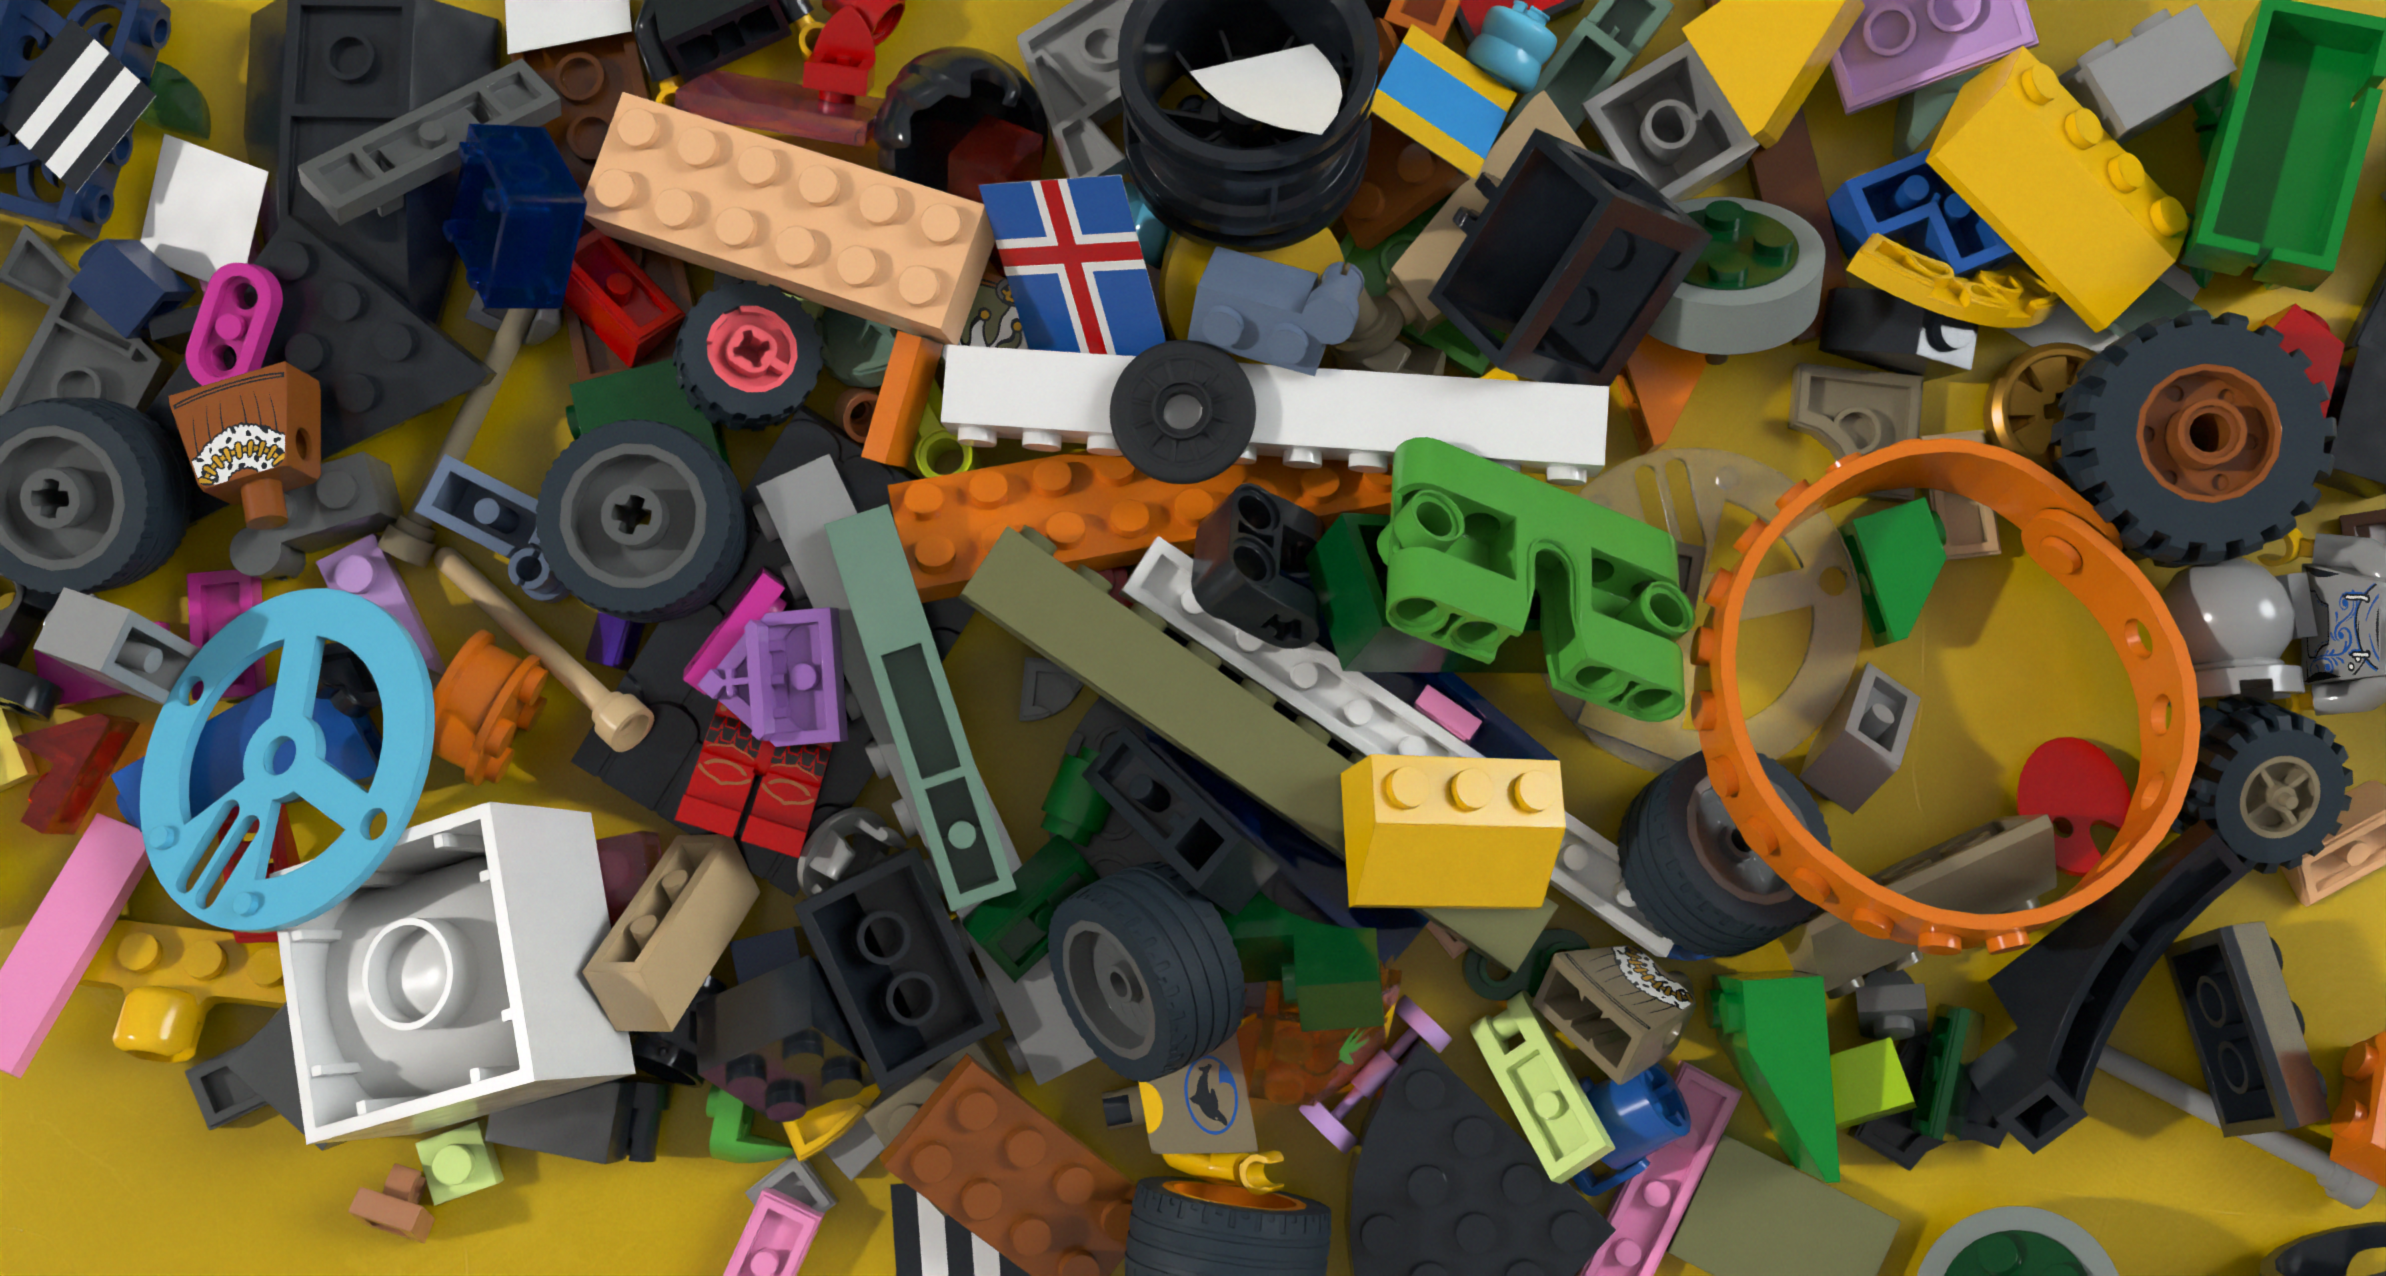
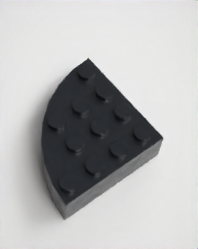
[1344,1038,1616,1276]

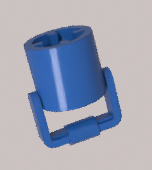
[1572,1062,1691,1196]

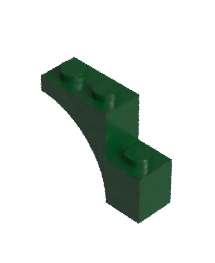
[1206,890,1384,1032]

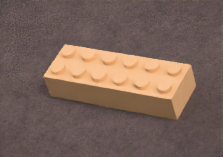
[577,92,995,345]

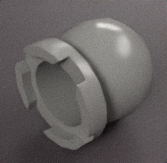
[2160,557,2305,708]

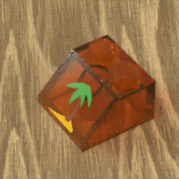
[1249,967,1402,1107]

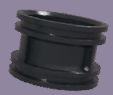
[1118,0,1380,253]

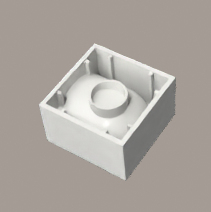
[269,802,636,1145]

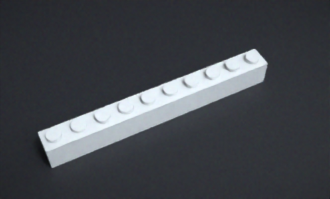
[941,344,1609,486]

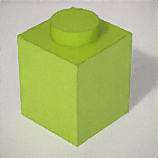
[1830,1037,1917,1130]

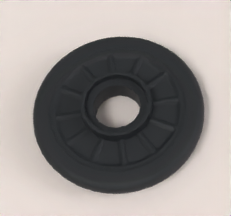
[1110,340,1256,484]

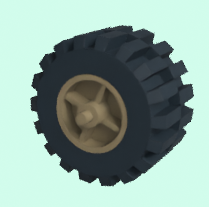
[2171,696,2353,874]

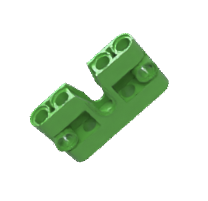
[1377,437,1696,722]

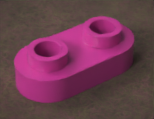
[186,263,283,386]

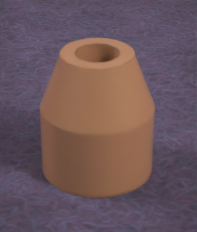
[834,387,879,444]

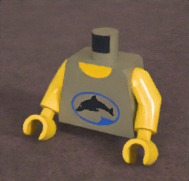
[1102,986,1284,1195]

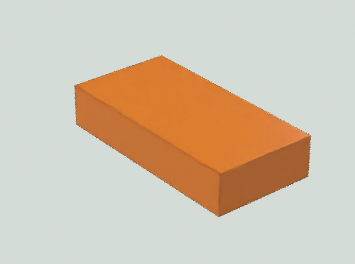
[861,330,943,467]

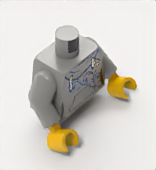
[2257,528,2386,716]

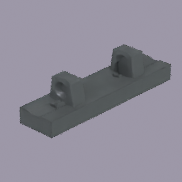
[298,58,561,226]

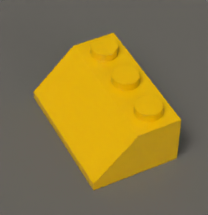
[1340,754,1566,910]

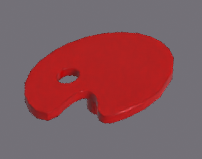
[2016,737,2131,877]

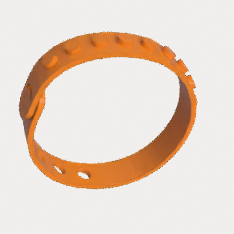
[1690,438,2201,956]

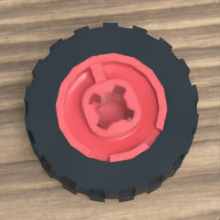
[673,280,823,432]

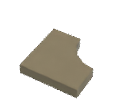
[1788,363,1924,503]

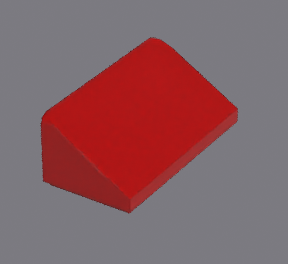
[546,229,686,367]

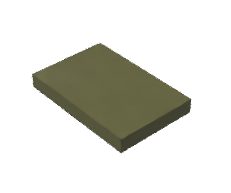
[1666,1134,1901,1276]

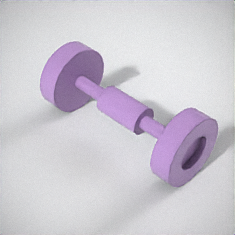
[1299,994,1452,1155]

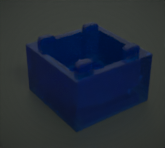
[442,123,587,309]

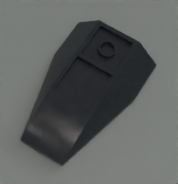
[244,0,502,327]

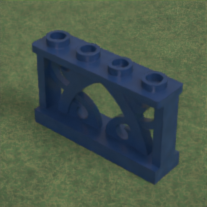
[0,0,171,240]

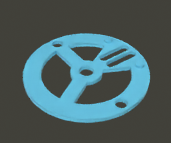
[140,588,435,933]

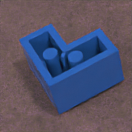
[1827,148,2014,279]

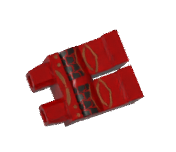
[674,701,834,858]

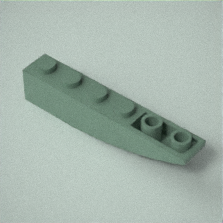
[824,504,1016,912]

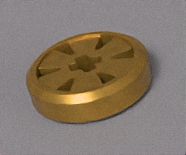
[1983,342,2098,482]

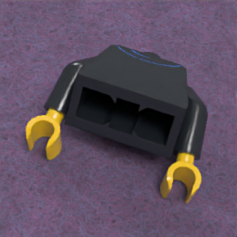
[634,0,825,115]

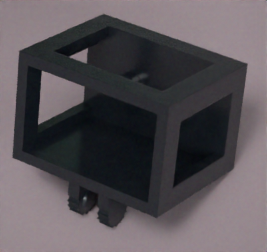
[1427,128,1713,387]

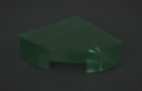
[140,61,211,140]

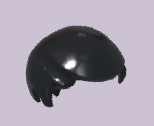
[872,46,1048,204]

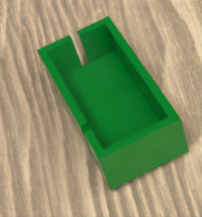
[2179,0,2386,292]

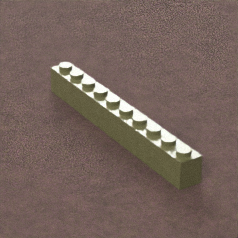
[958,525,1559,973]

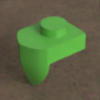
[706,1083,794,1164]

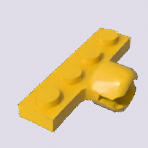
[77,919,287,1063]

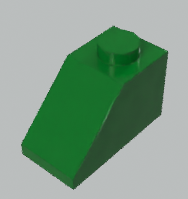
[1834,497,1947,648]

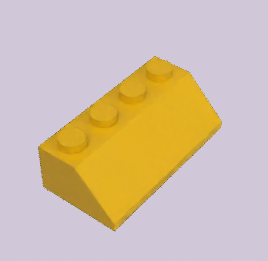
[1925,45,2192,333]

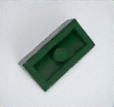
[962,835,1101,983]
[1911,1003,1985,1142]

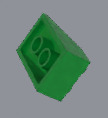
[1704,970,1840,1183]

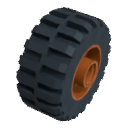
[2051,310,2337,568]

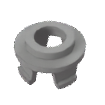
[797,807,907,897]

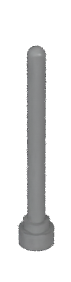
[2096,1044,2379,1210]

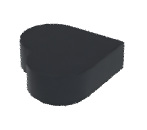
[316,642,381,718]

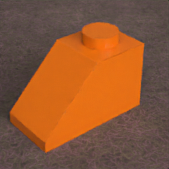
[1616,333,1708,457]

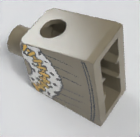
[1532,945,1697,1085]

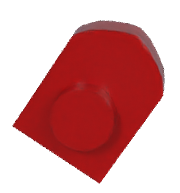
[802,5,876,104]

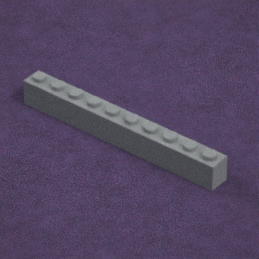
[752,454,1098,1086]

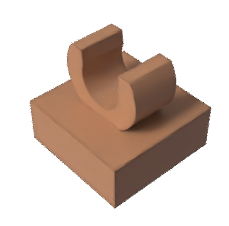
[348,1163,435,1244]

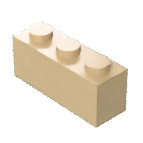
[582,834,760,1032]

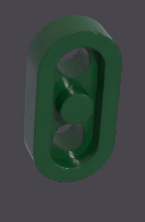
[1462,928,1591,1001]

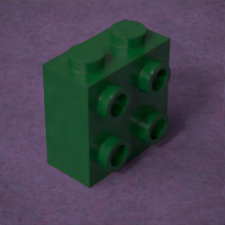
[566,359,733,471]

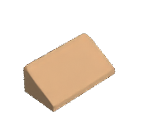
[2279,780,2386,907]

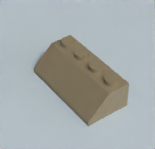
[1779,814,2057,999]

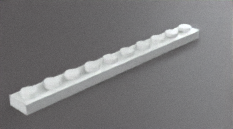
[1119,536,1674,957]

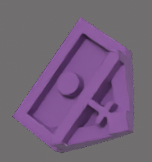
[697,607,848,747]

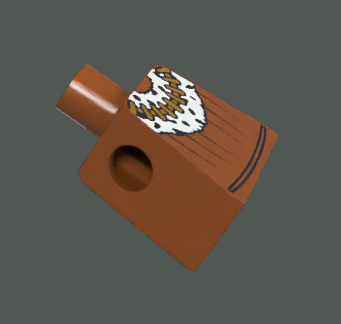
[169,361,321,530]

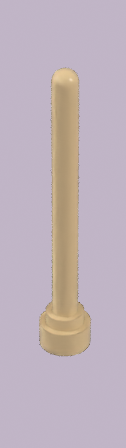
[434,547,654,752]

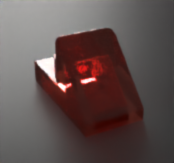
[13,713,140,835]

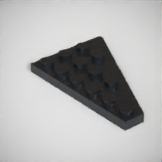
[144,215,497,529]

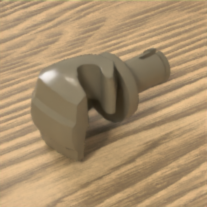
[1318,263,1446,376]

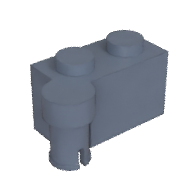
[1187,246,1364,377]
[414,454,570,603]

